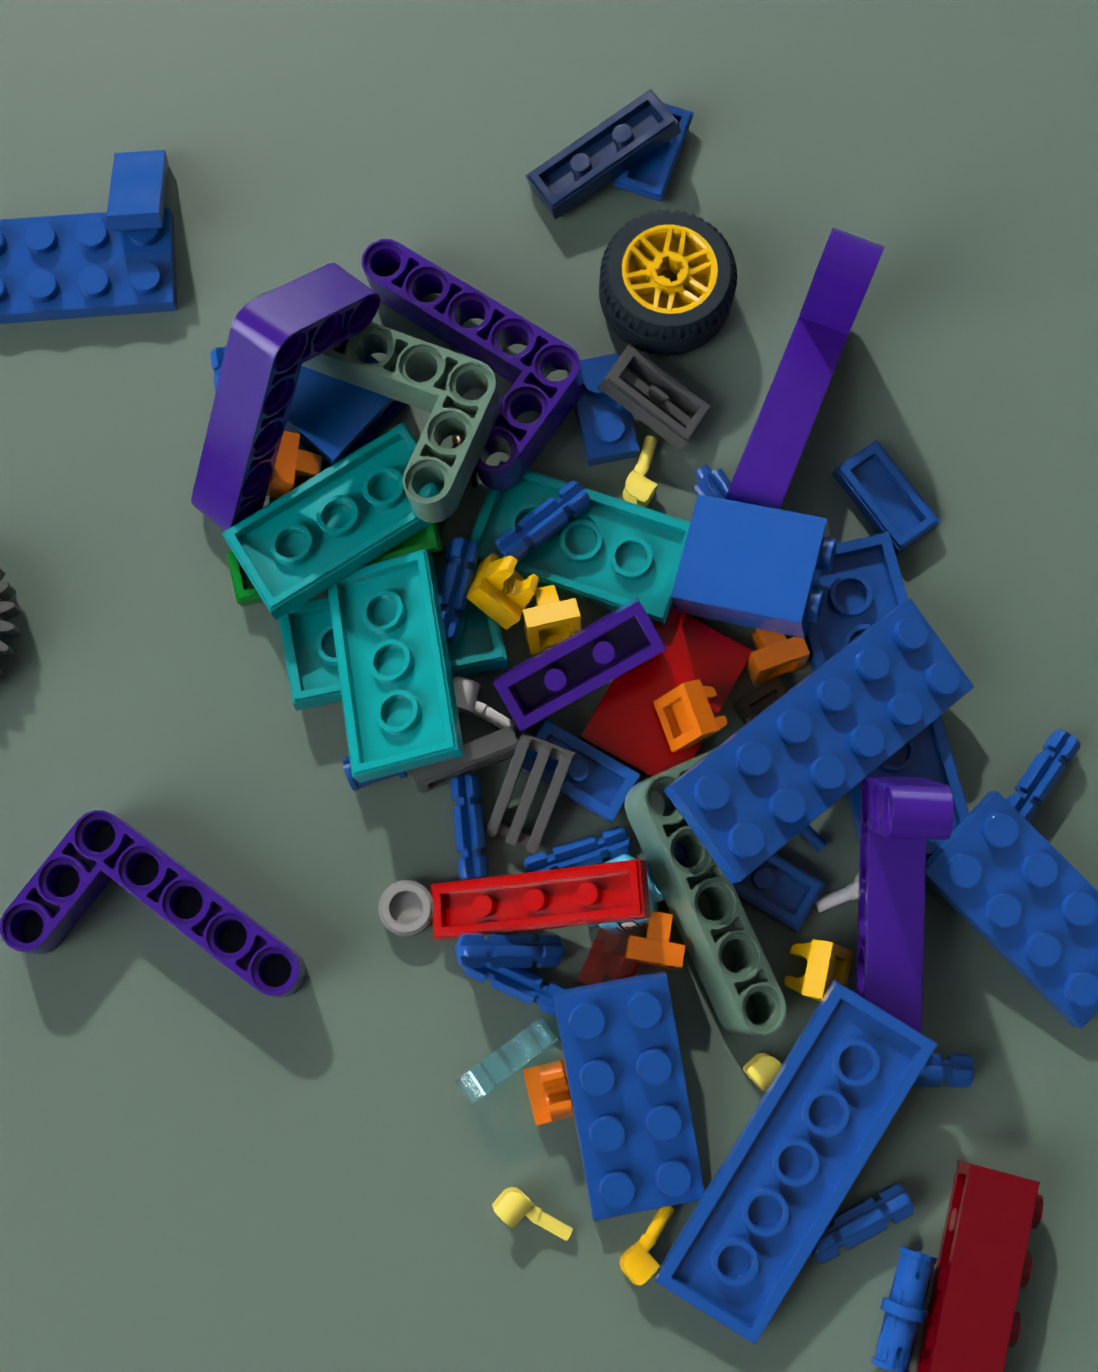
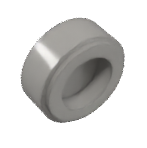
[378,880,433,937]

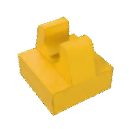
[466,553,539,630]
[523,585,581,655]
[784,939,853,1002]

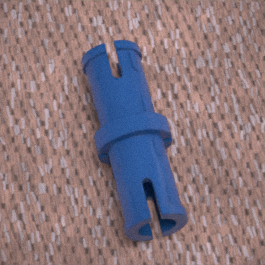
[871,1246,937,1372]

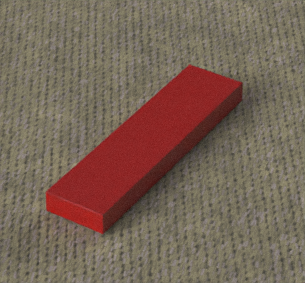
[431,859,651,941]

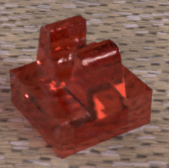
[577,928,640,986]

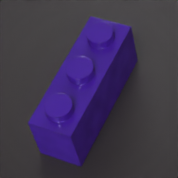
[493,597,667,732]

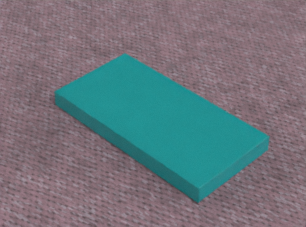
[221,422,460,620]
[469,460,690,626]
[327,548,465,783]
[279,566,508,711]

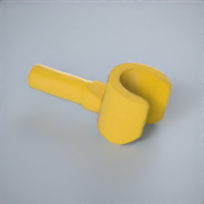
[619,1206,675,1286]

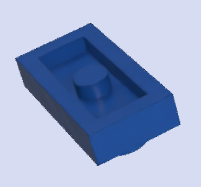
[567,353,640,467]
[522,719,640,824]

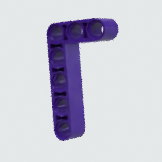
[725,227,884,509]
[361,239,583,491]
[191,263,380,531]
[856,776,954,1033]
[0,810,307,997]

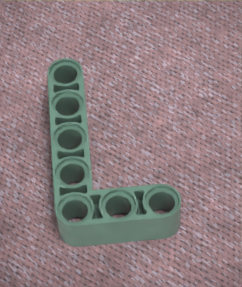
[253,289,501,523]
[624,746,787,1035]

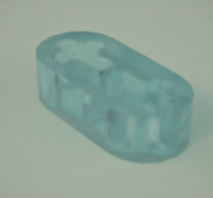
[455,1017,558,1105]

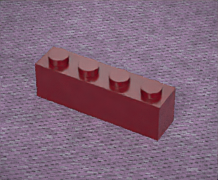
[915,1160,1044,1372]

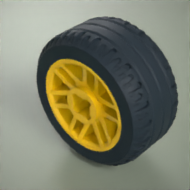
[599,210,738,356]

